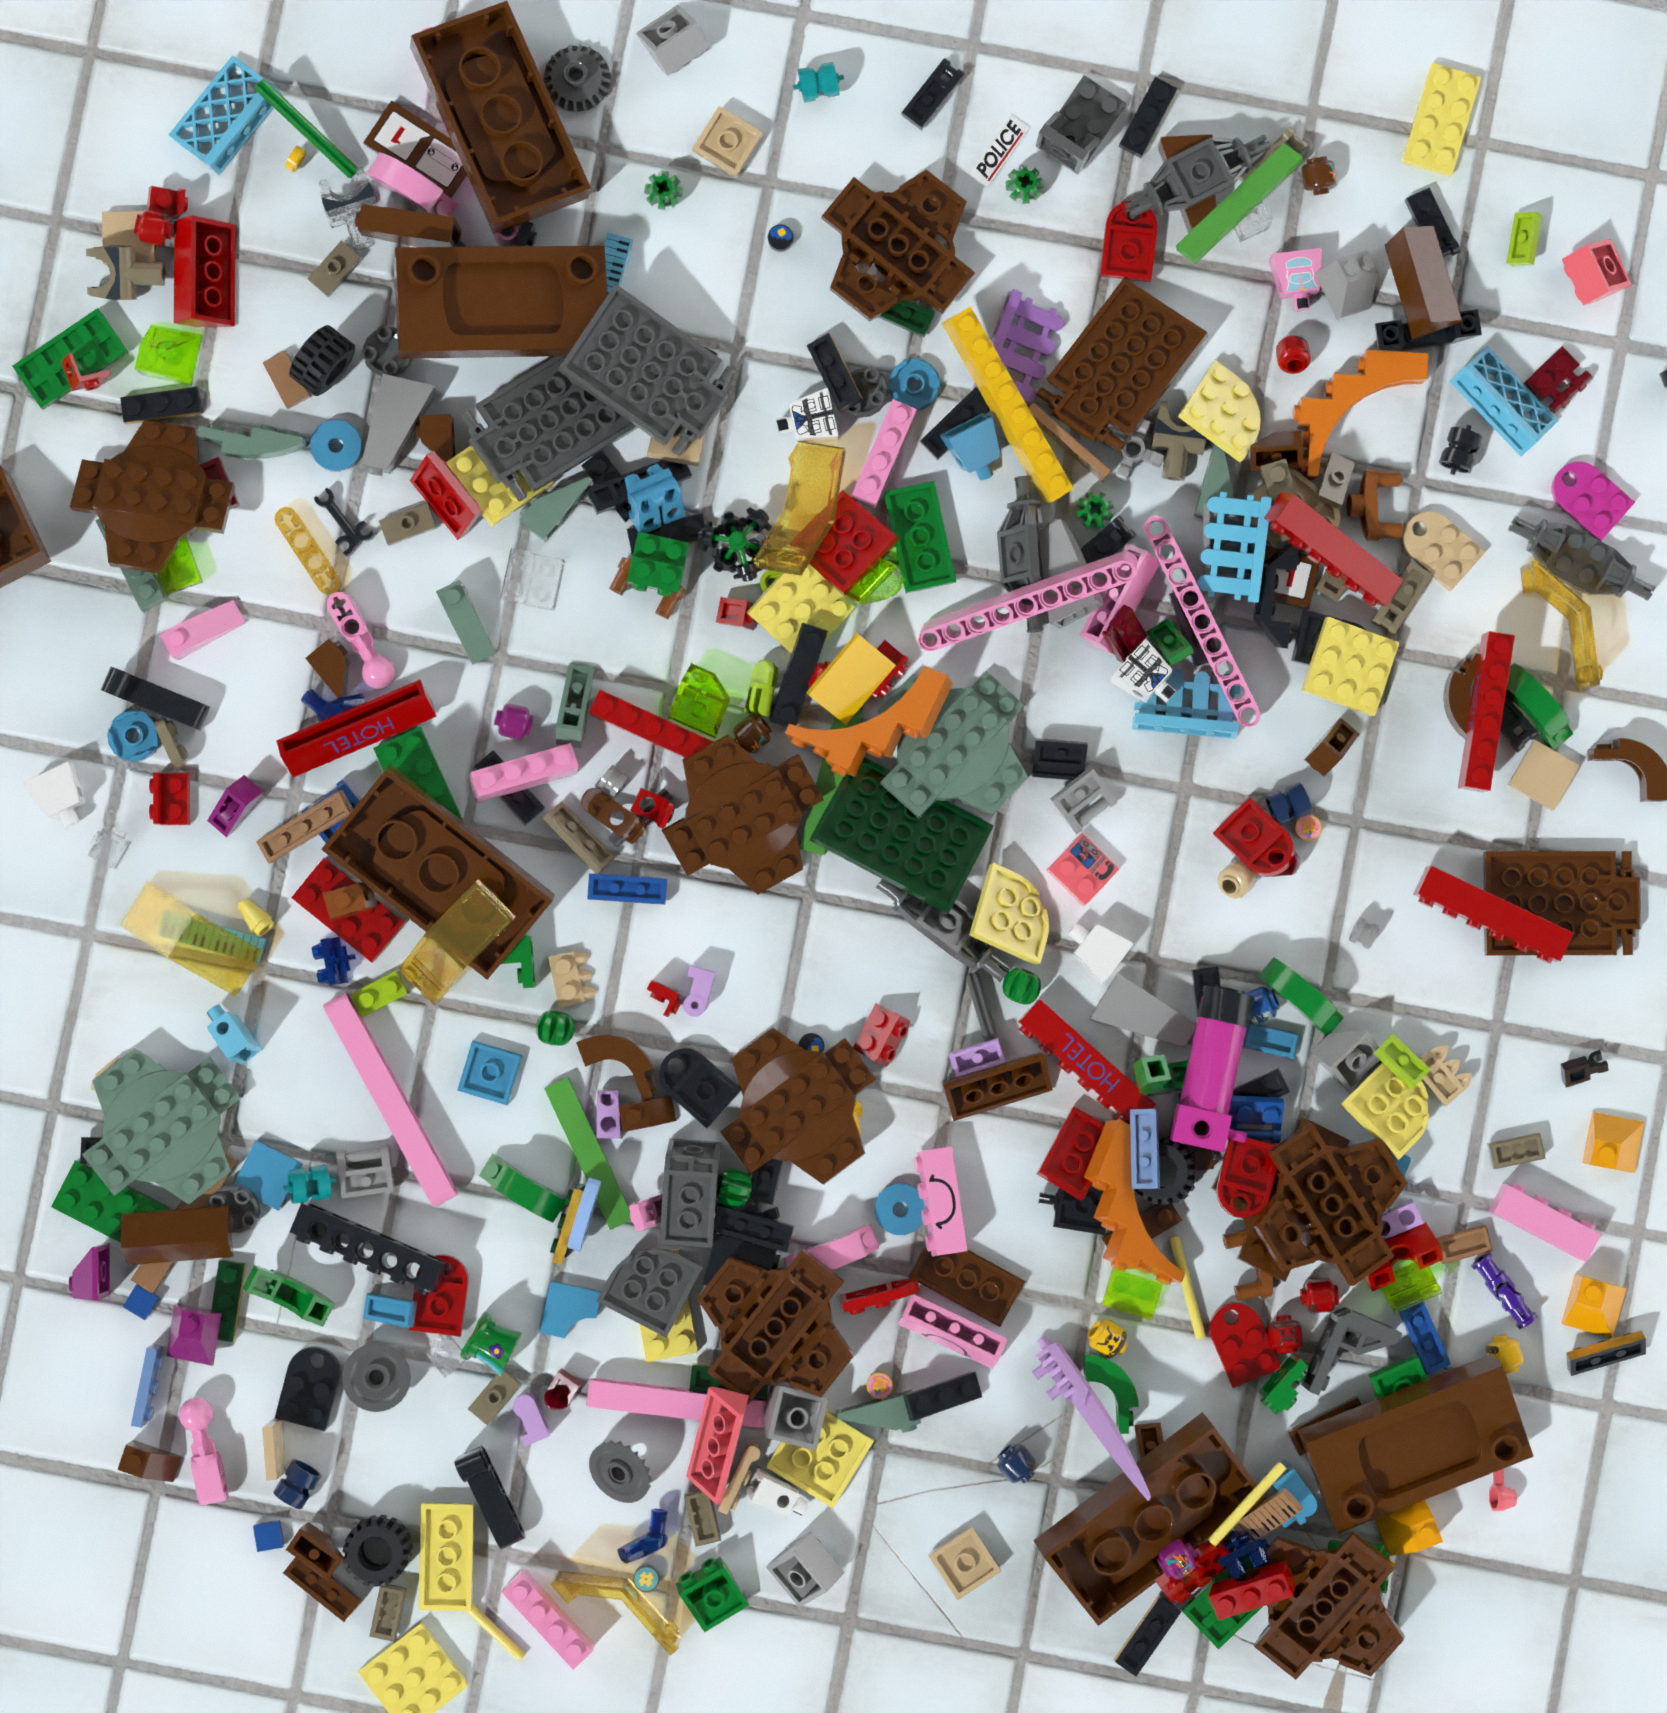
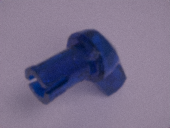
[301,689,366,722]
[617,1508,669,1564]

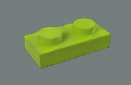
[1506,212,1542,266]
[350,971,409,1018]
[1373,1033,1431,1090]

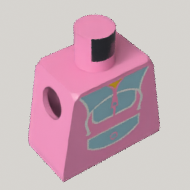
[1269,248,1322,312]

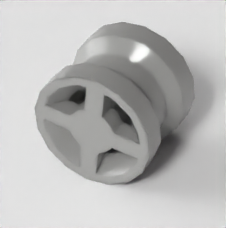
[598,765,630,798]
[1349,917,1379,949]

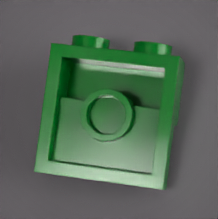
[627,532,689,597]
[1258,1353,1308,1415]
[1367,1353,1428,1399]
[676,1557,749,1632]

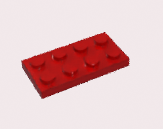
[291,857,406,963]

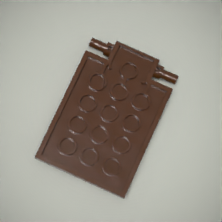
[1036,278,1208,451]
[1483,851,1641,956]

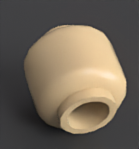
[1218,860,1256,899]

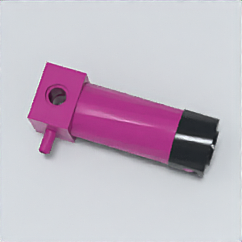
[1168,985,1255,1152]

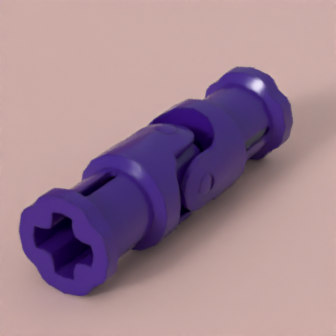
[1471,1252,1538,1330]

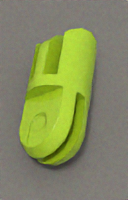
[744,660,778,717]

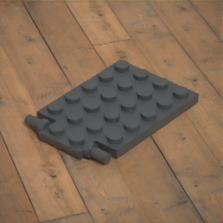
[557,284,735,456]
[460,356,638,502]

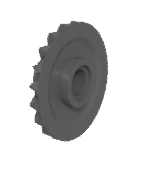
[544,44,611,112]
[342,1342,411,1412]
[589,1440,652,1503]

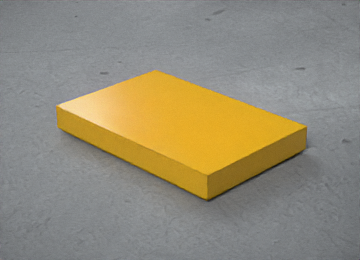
[806,632,896,725]

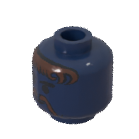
[997,1443,1036,1484]

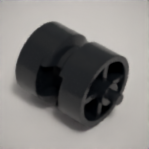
[1439,425,1483,475]

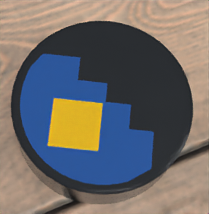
[768,224,793,252]
[798,1033,825,1053]

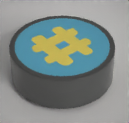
[633,1564,660,1592]

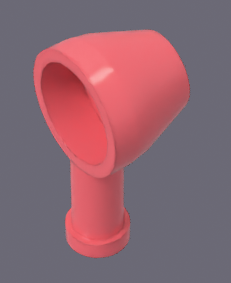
[1489,1469,1517,1511]

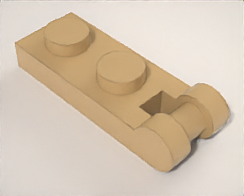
[717,1442,761,1515]

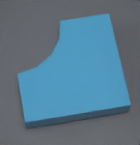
[539,1281,601,1338]

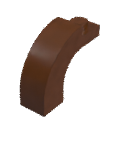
[1443,653,1479,739]
[1587,738,1667,802]
[576,1035,657,1101]

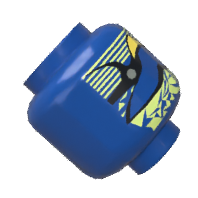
[1245,986,1280,1024]

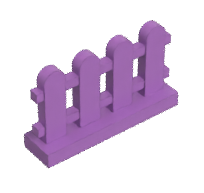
[972,289,1064,404]

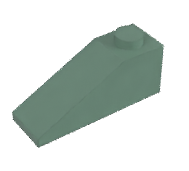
[1194,443,1233,518]
[519,476,595,543]
[436,580,496,665]
[556,664,595,748]
[837,1389,921,1433]

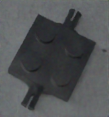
[1038,1184,1106,1235]

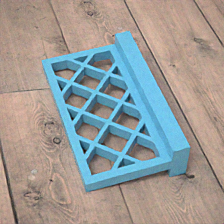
[168,55,283,175]
[1450,346,1558,457]

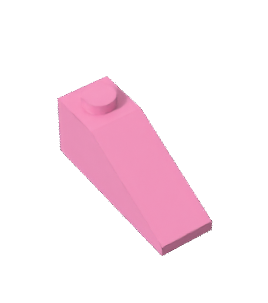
[160,600,246,660]

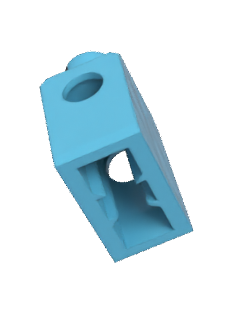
[207,1004,263,1065]

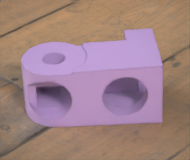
[683,966,716,1017]
[597,1090,622,1139]
[1381,1199,1424,1239]
[513,1392,551,1446]

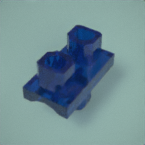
[311,937,356,986]
[1217,1530,1270,1578]

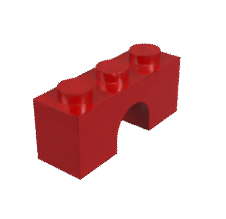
[1364,1222,1444,1292]
[1209,1560,1296,1620]

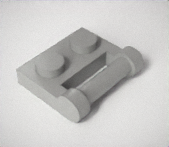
[1050,767,1117,835]
[336,1144,395,1198]

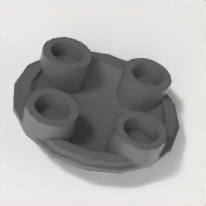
[362,325,412,376]
[846,367,889,418]
[209,1184,260,1233]

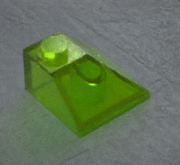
[135,324,203,386]
[845,558,905,605]
[668,663,730,738]

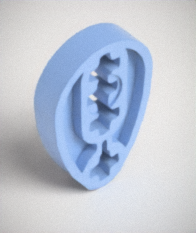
[567,1177,601,1252]

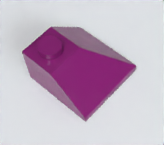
[69,1243,110,1300]
[166,1304,222,1366]

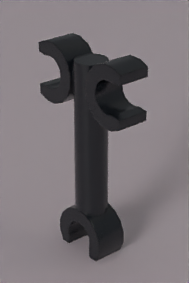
[314,488,375,557]

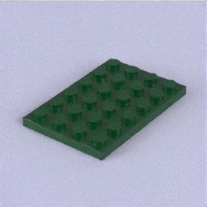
[809,757,994,914]

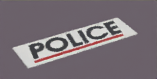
[969,114,1030,187]

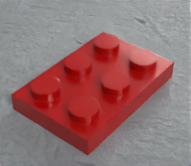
[409,451,482,540]
[1036,1106,1105,1200]

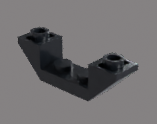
[1375,309,1482,352]
[1253,544,1301,649]

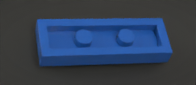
[587,873,667,905]
[1394,1291,1451,1375]

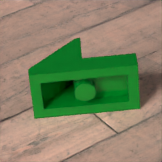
[1146,619,1194,666]
[501,935,536,988]

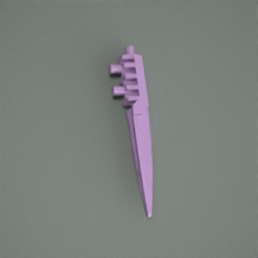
[1032,1336,1151,1501]

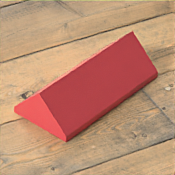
[686,1386,749,1505]

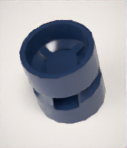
[1265,782,1313,825]
[273,1459,322,1509]

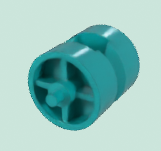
[793,62,844,103]
[283,1165,336,1204]

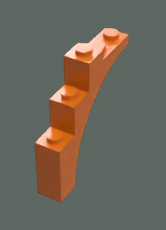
[1292,350,1428,480]
[785,666,953,777]
[1084,1119,1185,1285]

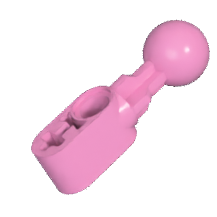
[327,592,395,689]
[179,1397,229,1506]

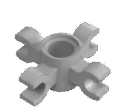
[1103,419,1164,482]

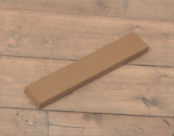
[131,1152,239,1294]

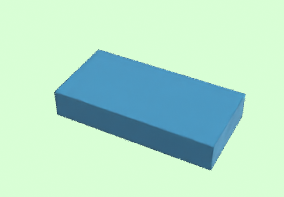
[1243,1022,1299,1059]
[363,1292,417,1328]

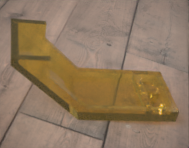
[753,441,846,576]
[1520,560,1603,691]
[398,879,516,1006]
[120,880,263,997]
[550,1570,681,1656]

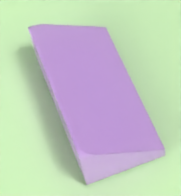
[948,1038,1006,1079]

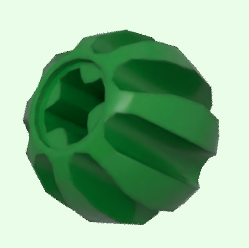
[1005,165,1044,204]
[644,171,683,210]
[1075,491,1114,529]
[1002,968,1041,1005]
[536,1011,575,1046]
[716,1168,752,1208]

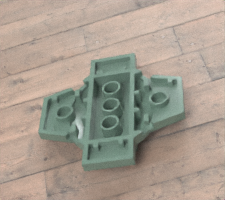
[878,671,1028,818]
[82,1048,242,1204]

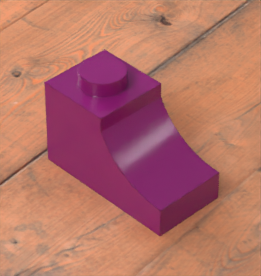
[207,775,264,838]

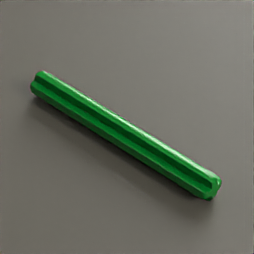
[255,79,358,178]

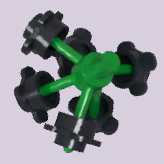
[698,507,773,582]

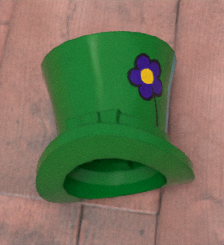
[460,1312,522,1376]

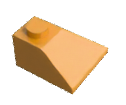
[1582,1112,1644,1173]
[1561,1274,1627,1339]
[1375,1500,1443,1556]

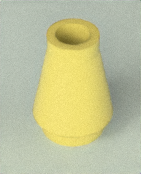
[237,898,274,937]

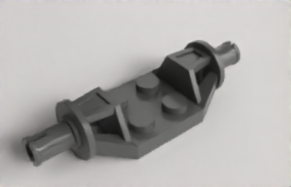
[1125,134,1270,219]
[997,476,1044,633]
[1508,516,1656,601]
[875,879,1010,982]

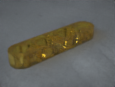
[274,507,342,596]

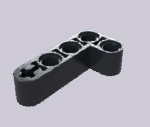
[101,666,210,731]
[454,1445,526,1550]

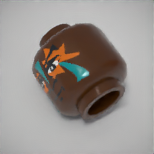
[1301,156,1337,196]
[733,715,772,754]

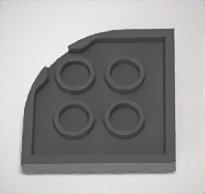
[596,1248,703,1338]

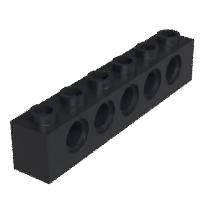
[289,1202,450,1295]

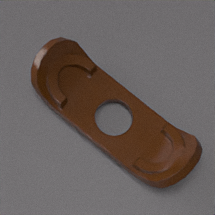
[581,788,648,844]

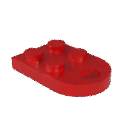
[1100,201,1158,282]
[1213,797,1295,877]
[1216,1138,1277,1218]
[409,1254,469,1337]
[840,1278,920,1315]
[1209,1302,1281,1388]
[1155,1540,1232,1605]

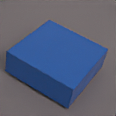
[123,1284,160,1320]
[253,1520,285,1552]

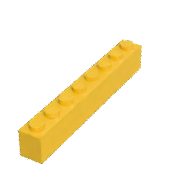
[941,306,1074,504]

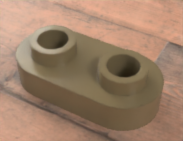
[154,718,189,769]

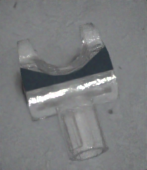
[319,167,379,250]

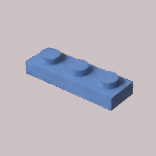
[1130,1109,1160,1189]
[131,1345,165,1428]

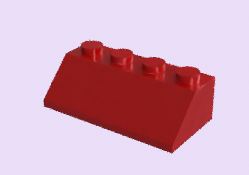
[174,215,236,327]

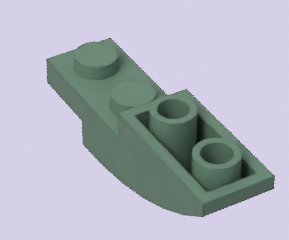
[198,424,308,459]
[95,519,167,613]

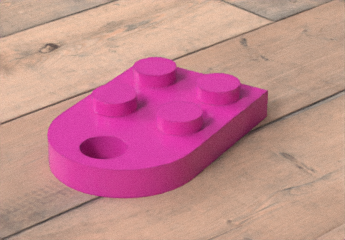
[1551,462,1635,541]

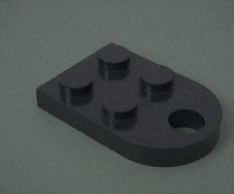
[1291,610,1366,666]
[659,1048,742,1128]
[275,1346,341,1431]

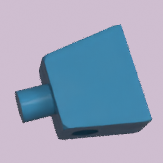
[940,413,1001,480]

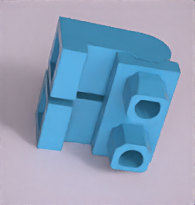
[625,464,685,533]
[1264,1459,1317,1528]

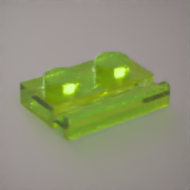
[159,536,203,595]
[1380,1263,1442,1314]
[1101,1268,1163,1320]

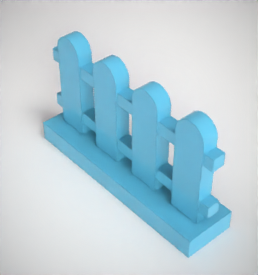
[1197,492,1272,603]
[1132,669,1240,739]

